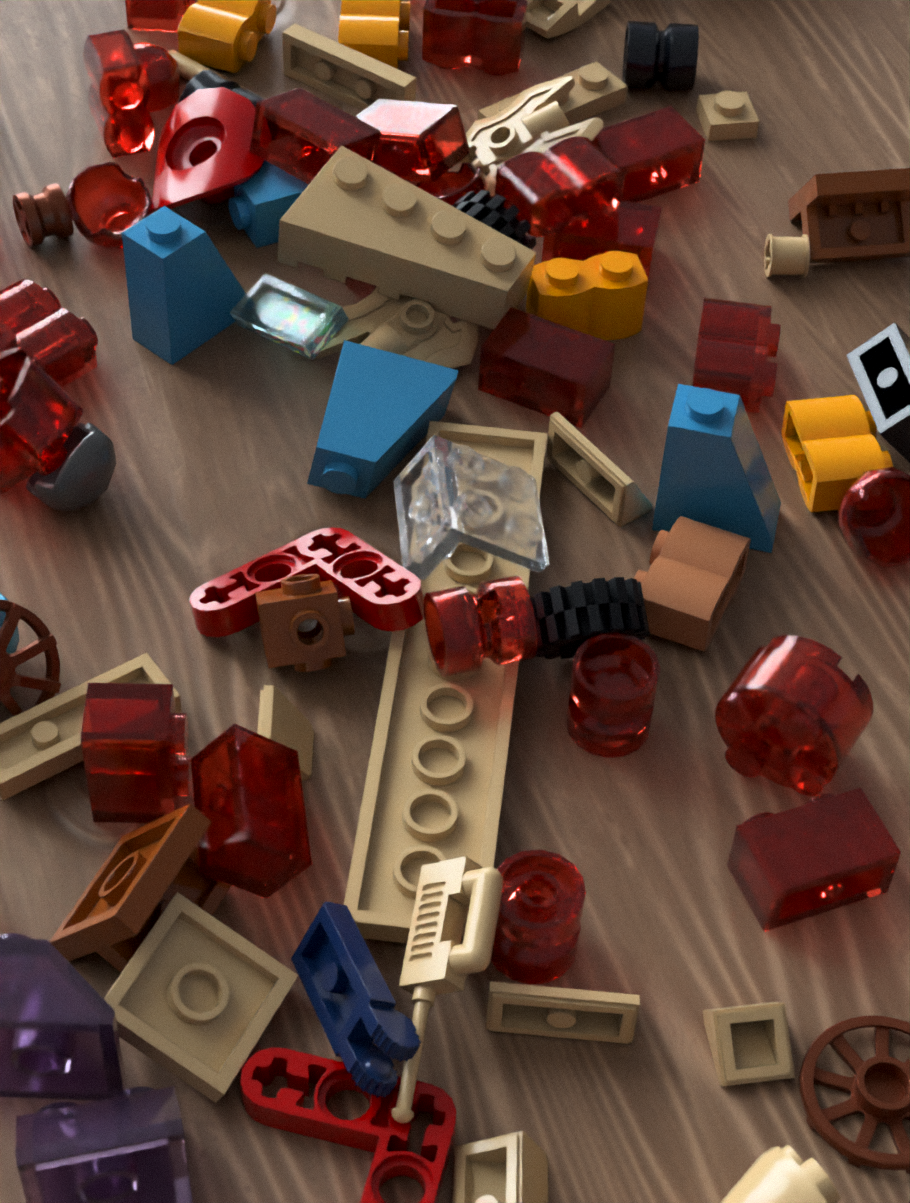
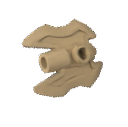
[456,76,604,197]
[310,286,479,369]

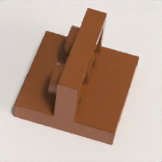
[788,168,910,264]
[48,803,235,972]

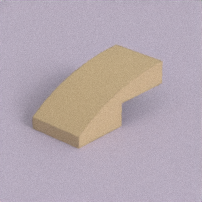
[510,0,610,38]

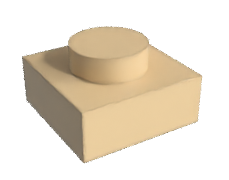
[696,91,759,142]

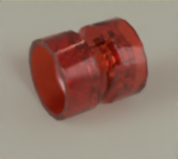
[424,575,537,677]
[566,633,661,758]
[491,849,586,984]

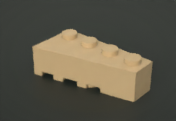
[277,145,536,331]

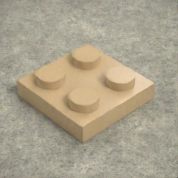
[91,892,298,1103]

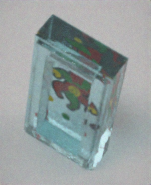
[230,273,349,360]

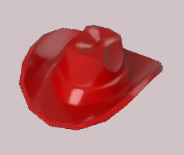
[152,87,268,212]

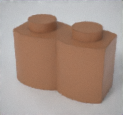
[634,516,751,651]

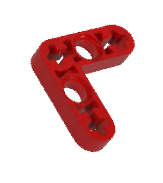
[189,527,426,637]
[240,1047,457,1203]

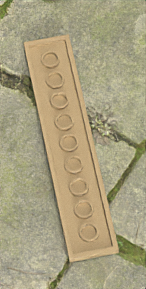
[344,421,547,944]

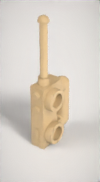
[391,856,503,1123]

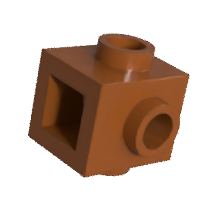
[255,574,355,672]

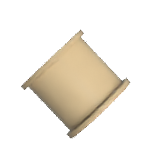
[764,234,810,278]

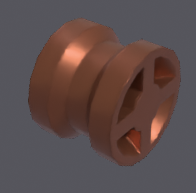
[12,183,74,248]

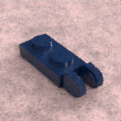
[291,901,421,1098]

